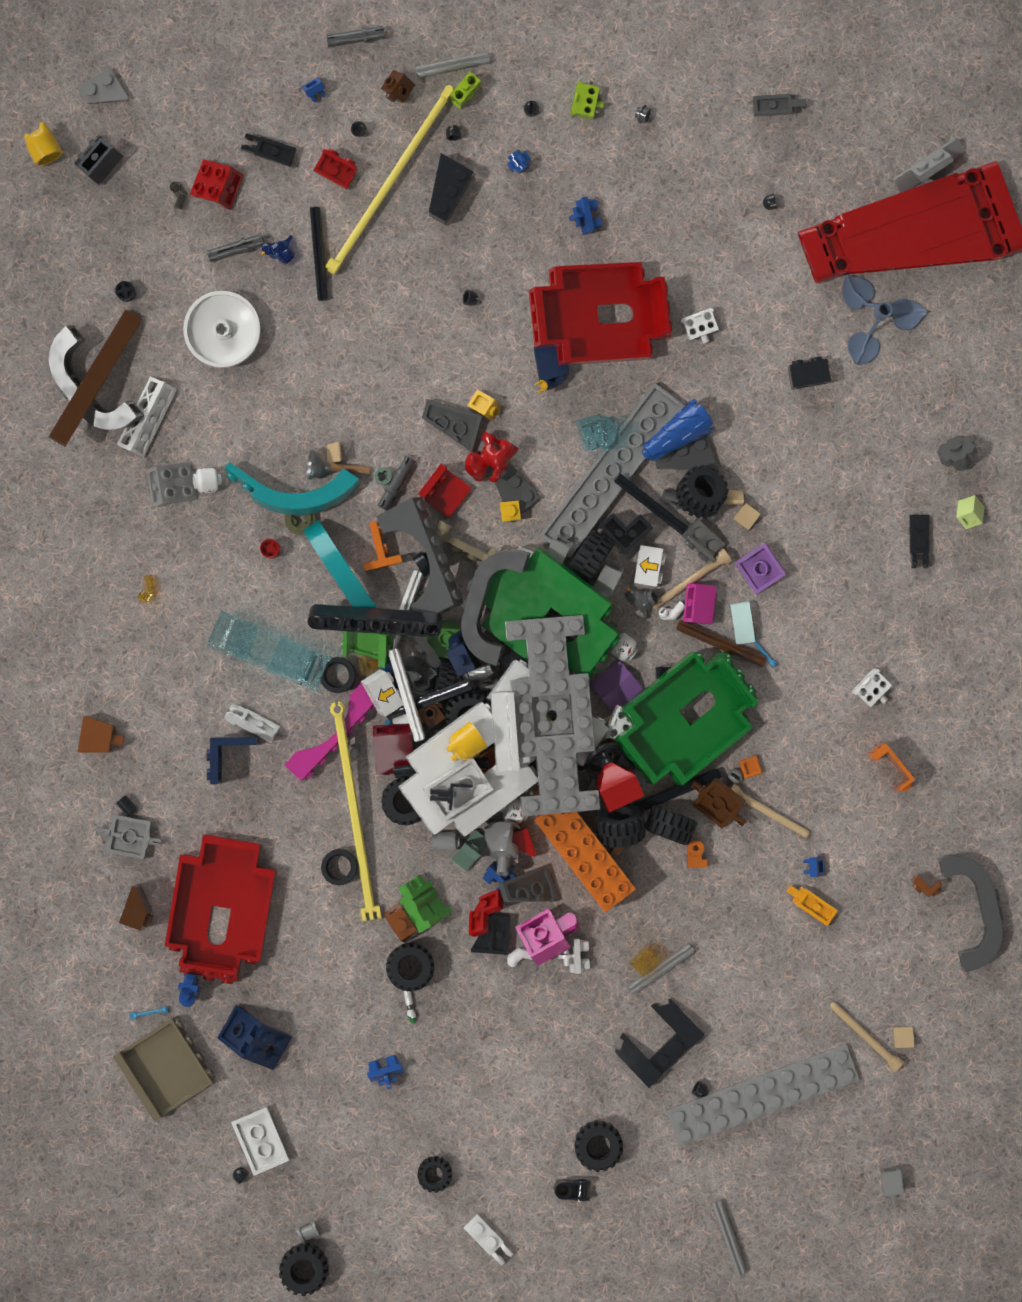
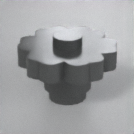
[937,436,977,471]

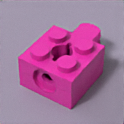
[516,908,580,966]

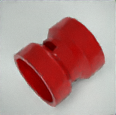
[260,539,281,559]

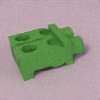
[398,874,452,933]

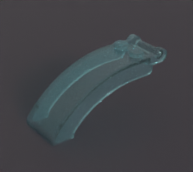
[206,610,332,692]

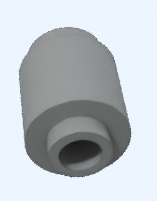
[432,832,460,851]

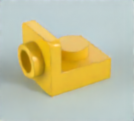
[467,390,501,421]

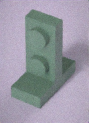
[452,829,486,871]

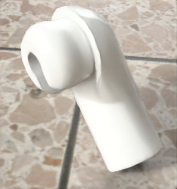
[658,601,685,621]
[507,948,532,967]

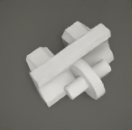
[558,937,590,974]

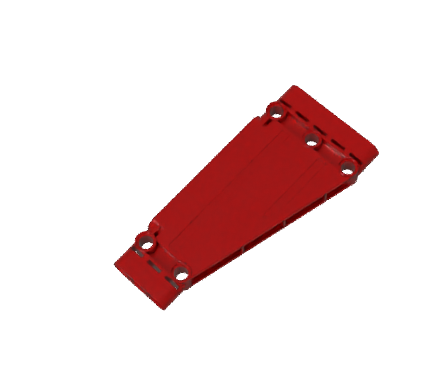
[798,161,1022,284]

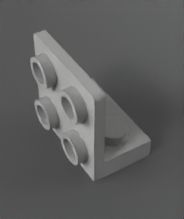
[147,462,197,507]

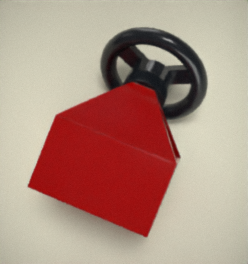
[586,743,645,813]

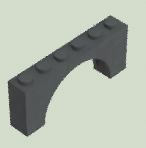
[376,497,463,615]

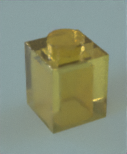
[629,946,659,977]

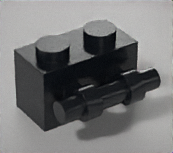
[74,134,123,185]

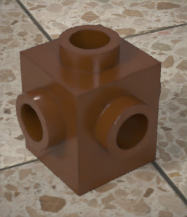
[381,70,416,103]
[417,701,446,729]

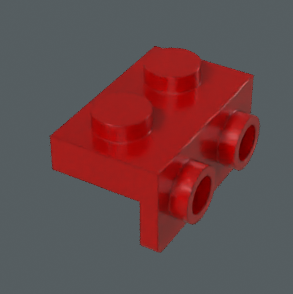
[313,148,358,190]

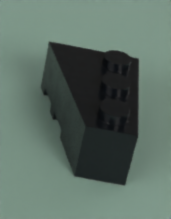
[429,153,474,225]

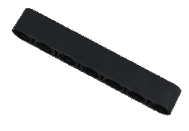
[307,604,442,637]

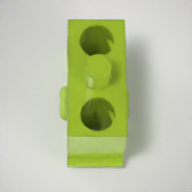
[449,72,482,109]
[570,81,604,120]

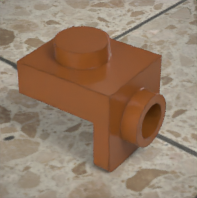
[911,875,942,897]

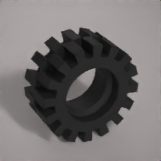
[434,661,456,691]
[417,1156,452,1193]

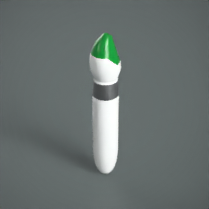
[403,977,416,1024]

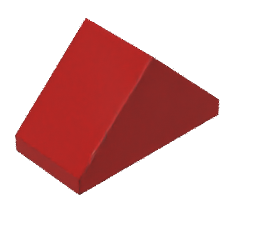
[512,828,536,858]

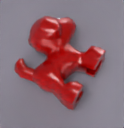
[465,432,519,483]

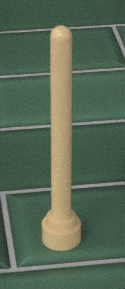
[653,548,732,609]
[730,784,810,838]
[830,1002,904,1073]

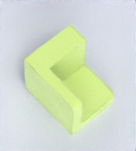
[956,495,984,529]

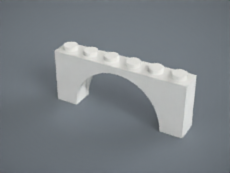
[487,659,609,766]

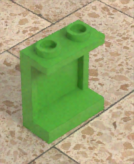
[341,619,394,668]

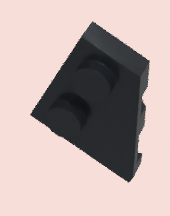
[471,915,510,955]

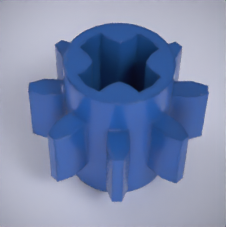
[507,150,531,174]

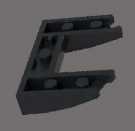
[615,999,704,1088]

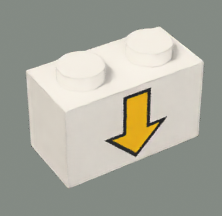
[633,545,666,588]
[361,669,404,717]

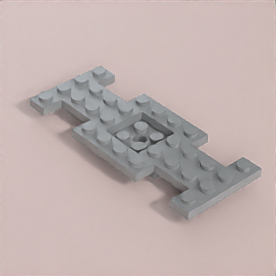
[505,615,600,817]

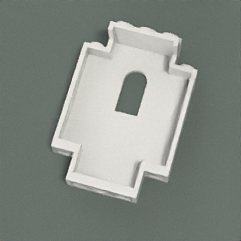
[398,702,538,836]

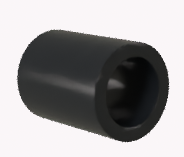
[116,795,137,817]

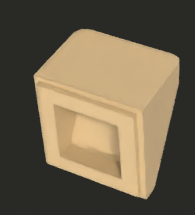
[326,442,342,463]
[724,490,744,506]
[733,503,761,530]
[893,1027,915,1048]

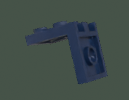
[206,737,260,784]
[217,1005,292,1070]

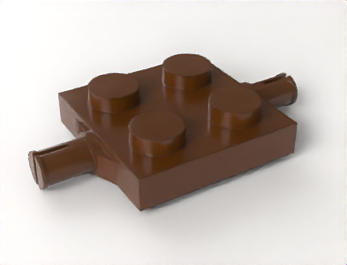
[691,777,747,829]

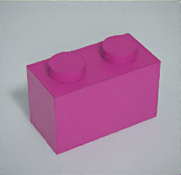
[683,584,717,625]

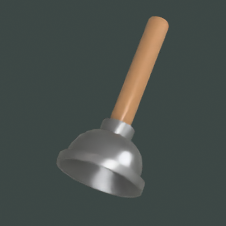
[307,449,371,480]

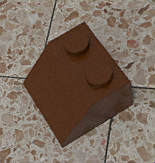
[119,884,153,931]

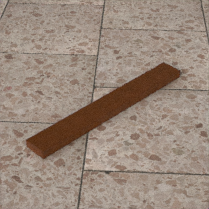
[48,309,142,447]

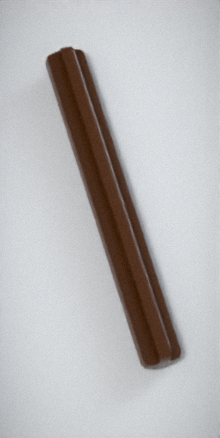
[676,620,766,667]

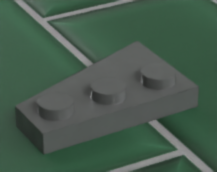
[422,399,483,452]
[498,865,559,902]

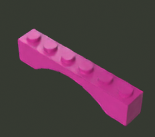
[285,683,375,781]

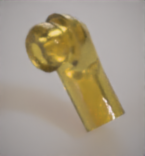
[137,575,156,603]

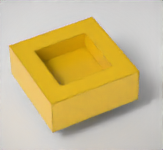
[500,500,521,522]

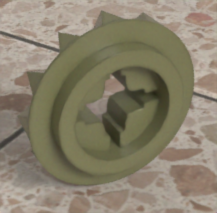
[285,513,315,535]

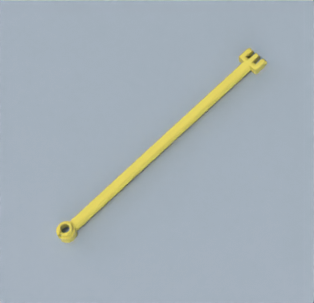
[326,85,453,275]
[330,701,382,921]

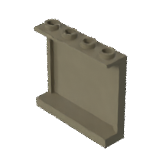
[113,1017,215,1122]

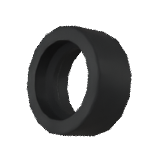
[319,657,356,693]
[321,849,358,886]

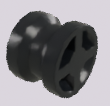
[115,281,136,302]

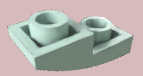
[730,601,755,645]

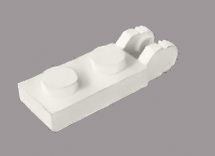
[225,704,280,743]
[464,1214,514,1265]

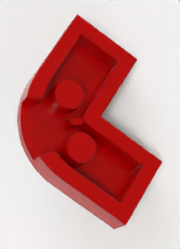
[469,889,503,937]

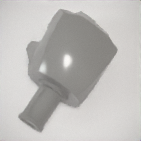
[484,820,521,876]

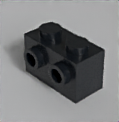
[787,356,831,390]

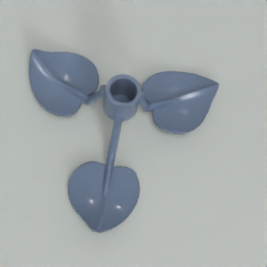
[842,275,927,365]

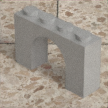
[547,535,625,599]

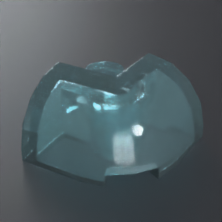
[575,414,620,452]

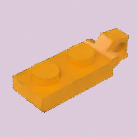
[786,885,838,927]

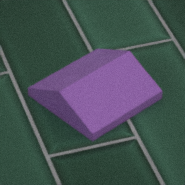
[735,542,787,594]
[590,660,643,712]

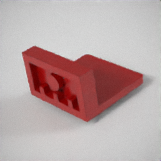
[190,160,244,210]
[418,463,471,518]

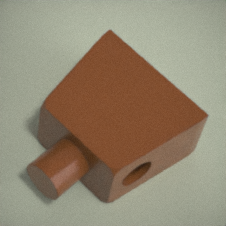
[77,716,125,753]
[384,902,419,943]

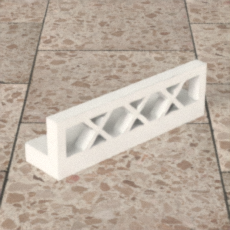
[117,376,177,458]
[490,692,520,771]

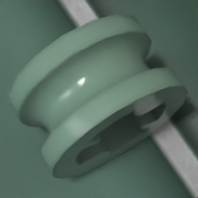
[375,467,392,485]

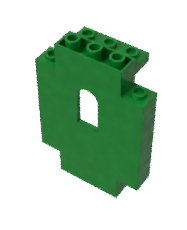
[481,547,621,678]
[614,652,758,785]

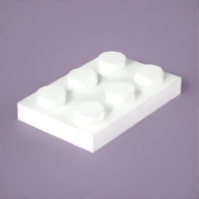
[423,758,493,822]
[231,1107,290,1176]

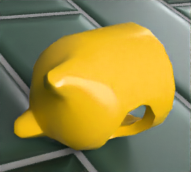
[24,122,63,167]
[447,722,488,761]

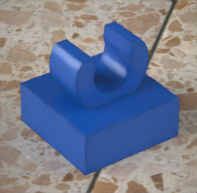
[302,77,325,103]
[803,856,825,877]

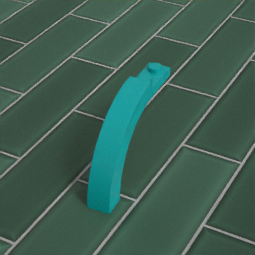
[225,462,359,515]
[303,520,377,621]

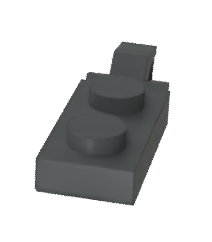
[753,94,806,117]

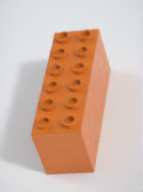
[534,812,636,913]

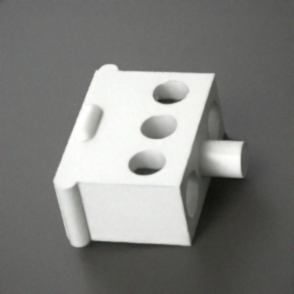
[680,308,719,344]
[852,668,892,707]
[604,705,631,739]

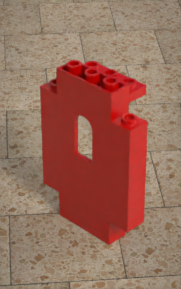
[528,262,672,366]
[164,834,276,984]

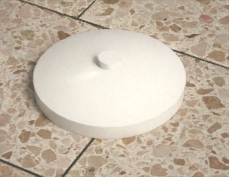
[183,291,261,368]

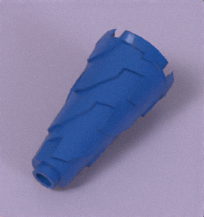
[641,399,715,461]

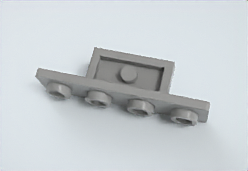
[893,138,964,193]

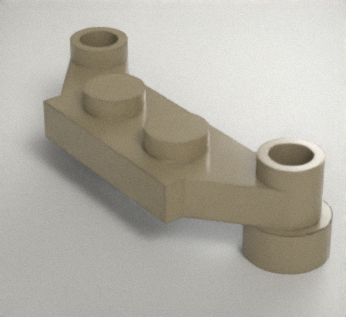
[436,521,499,562]

